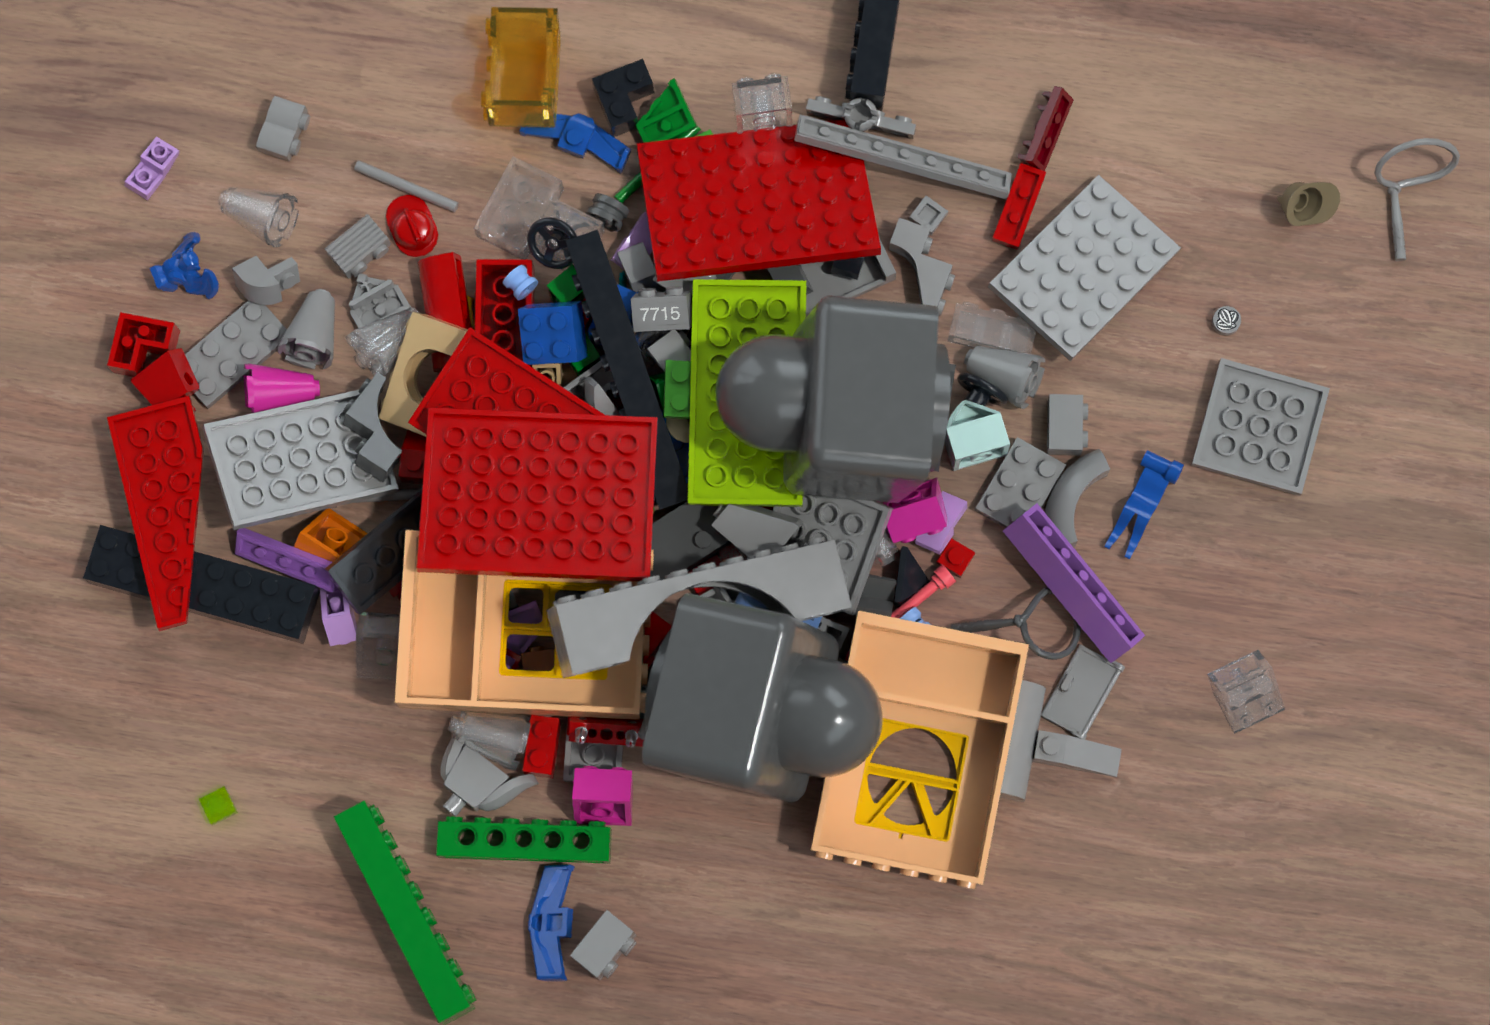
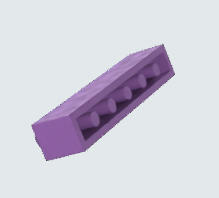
[1003,503,1145,663]

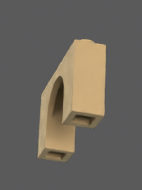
[379,312,468,436]

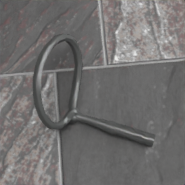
[951,587,1081,660]

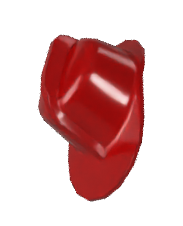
[386,195,438,257]

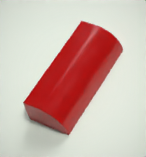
[418,252,472,372]

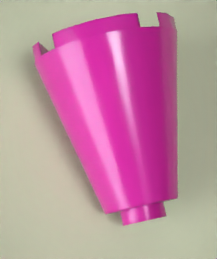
[244,363,320,415]

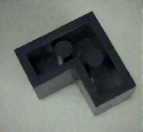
[592,59,654,137]

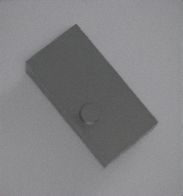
[650,501,733,580]

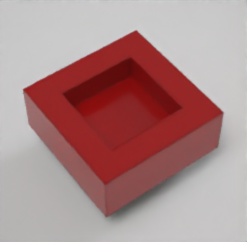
[937,538,976,578]

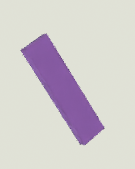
[235,528,337,593]

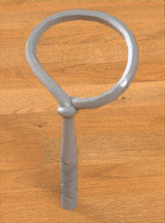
[1374,138,1460,261]

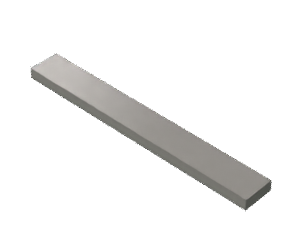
[794,114,1012,199]

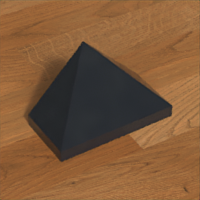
[894,546,930,607]

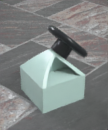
[944,373,1010,471]

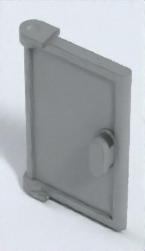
[1041,644,1125,739]

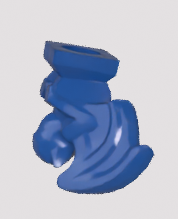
[150,232,219,299]

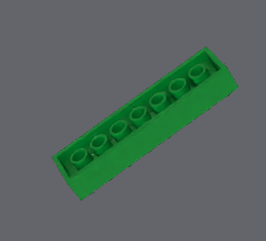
[334,800,477,1025]

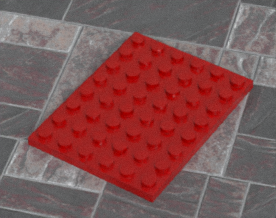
[637,119,881,282]
[417,408,658,581]

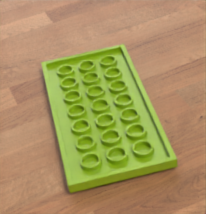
[688,279,807,507]

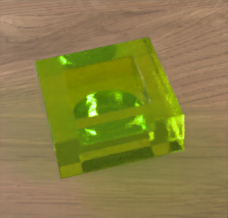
[199,786,238,825]

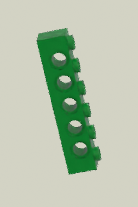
[436,817,612,864]

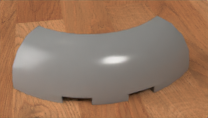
[1045,449,1110,547]

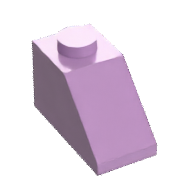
[320,588,358,646]

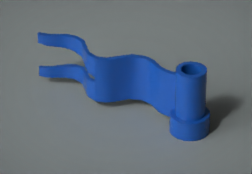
[1104,450,1184,559]

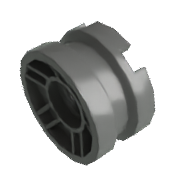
[585,193,630,232]

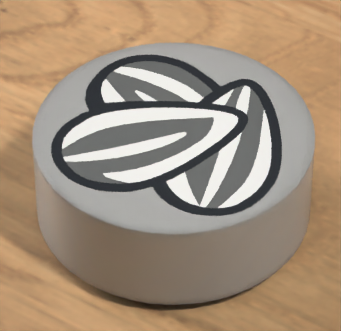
[1212,306,1241,336]

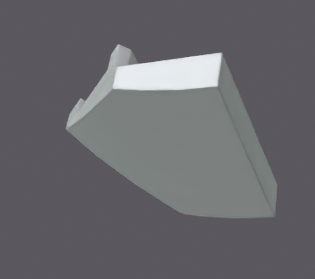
[349,273,413,338]

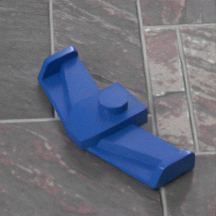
[519,110,632,174]
[528,864,575,982]

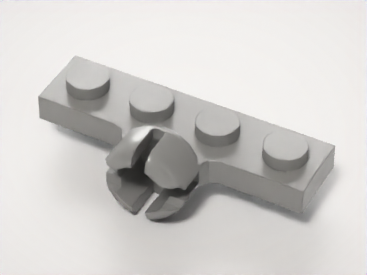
[806,96,916,139]

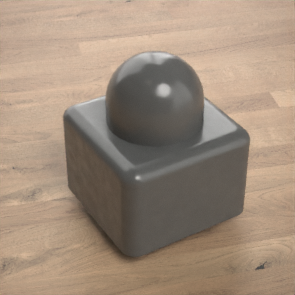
[716,296,951,503]
[642,593,883,802]

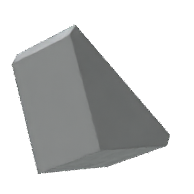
[617,242,662,292]

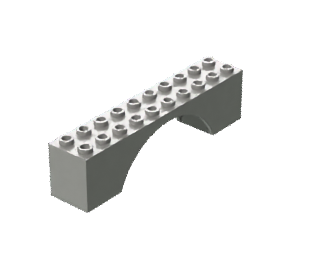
[547,537,851,678]

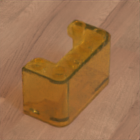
[481,7,561,128]

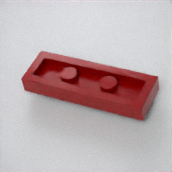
[992,163,1046,250]

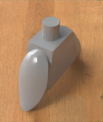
[440,719,539,817]

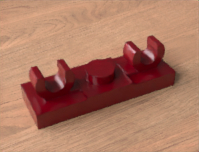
[1017,86,1074,171]

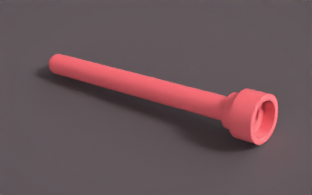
[845,565,956,661]

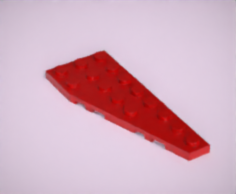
[107,396,204,631]

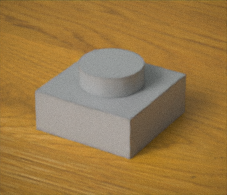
[909,196,948,236]

